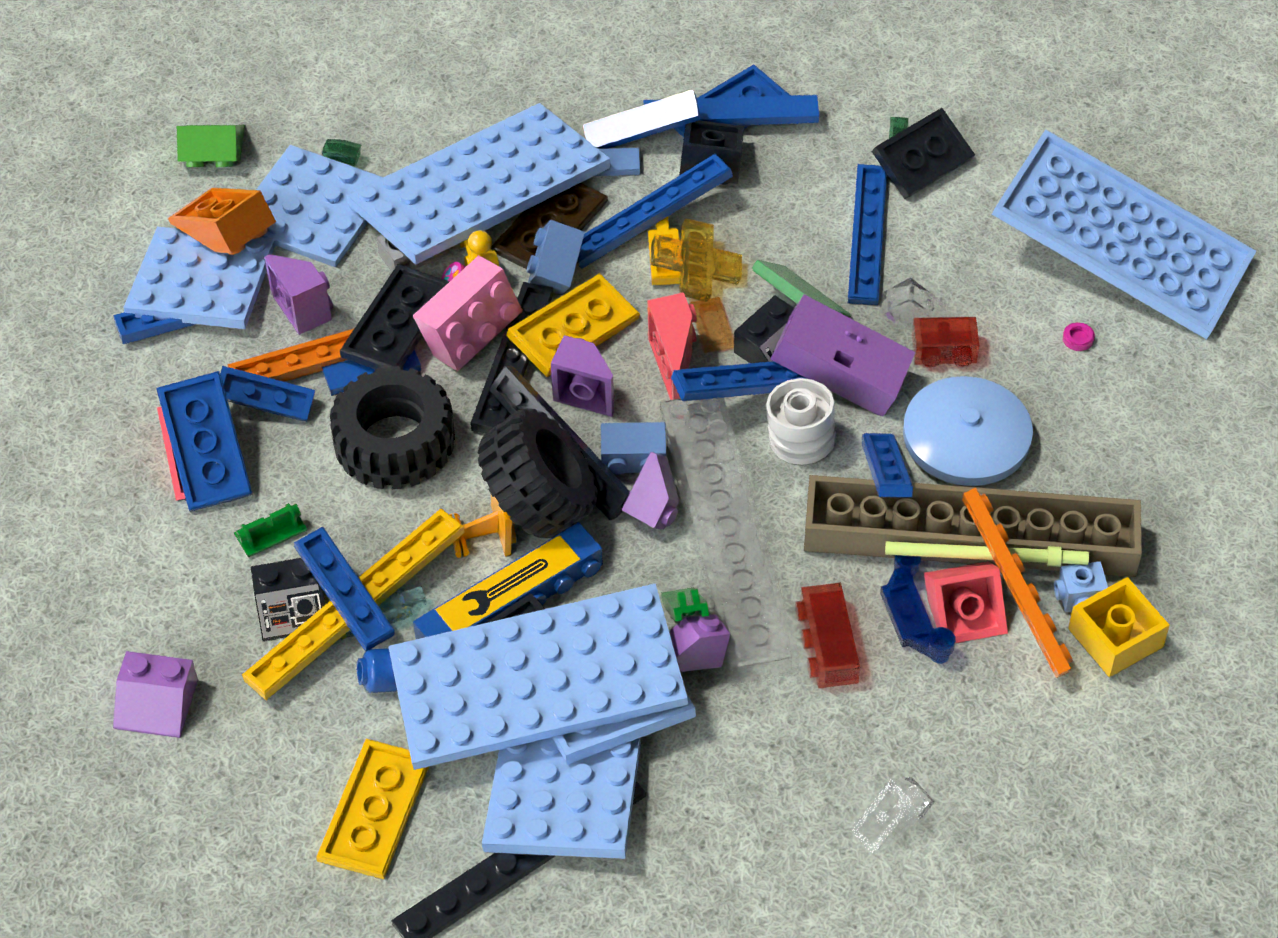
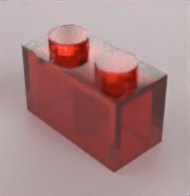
[912,317,980,367]

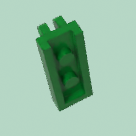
[661,587,709,621]

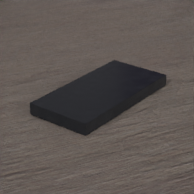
[340,264,450,370]

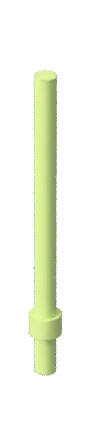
[885,541,1089,567]

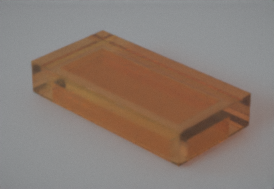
[690,297,734,353]

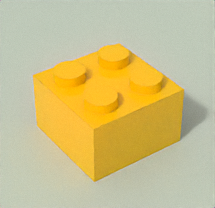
[1068,577,1170,678]

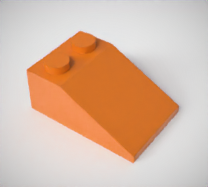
[168,188,276,255]

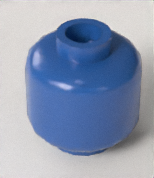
[356,648,397,693]

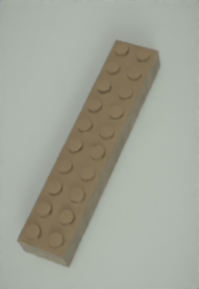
[804,475,1142,577]

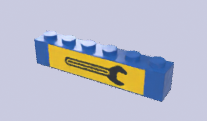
[413,522,603,639]

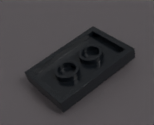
[871,108,975,199]

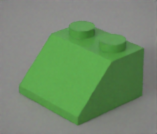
[176,125,245,167]

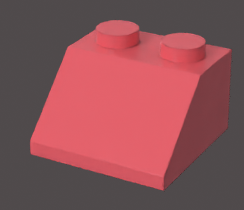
[924,561,1008,645]

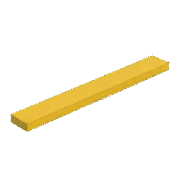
[242,508,465,700]

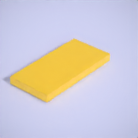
[506,273,640,377]
[316,739,429,879]

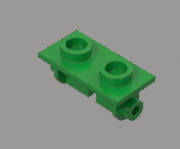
[234,503,307,558]

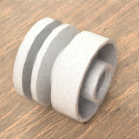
[766,378,836,465]

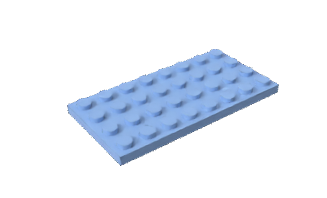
[347,103,610,264]
[992,129,1256,340]
[388,583,688,770]

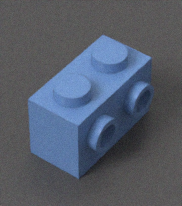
[526,220,585,295]
[601,422,666,475]

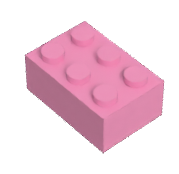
[413,255,523,371]

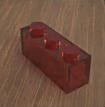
[795,582,860,689]

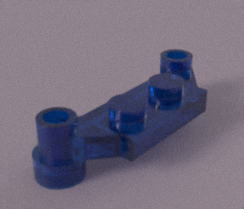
[880,555,956,664]

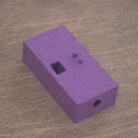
[770,294,915,416]

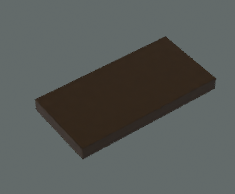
[491,183,608,269]

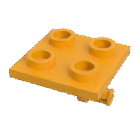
[449,495,516,558]

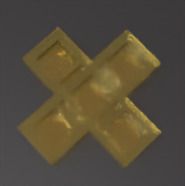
[651,218,742,302]

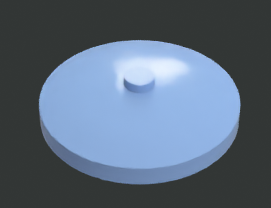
[903,376,1033,486]

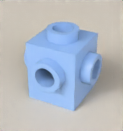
[1054,561,1108,613]

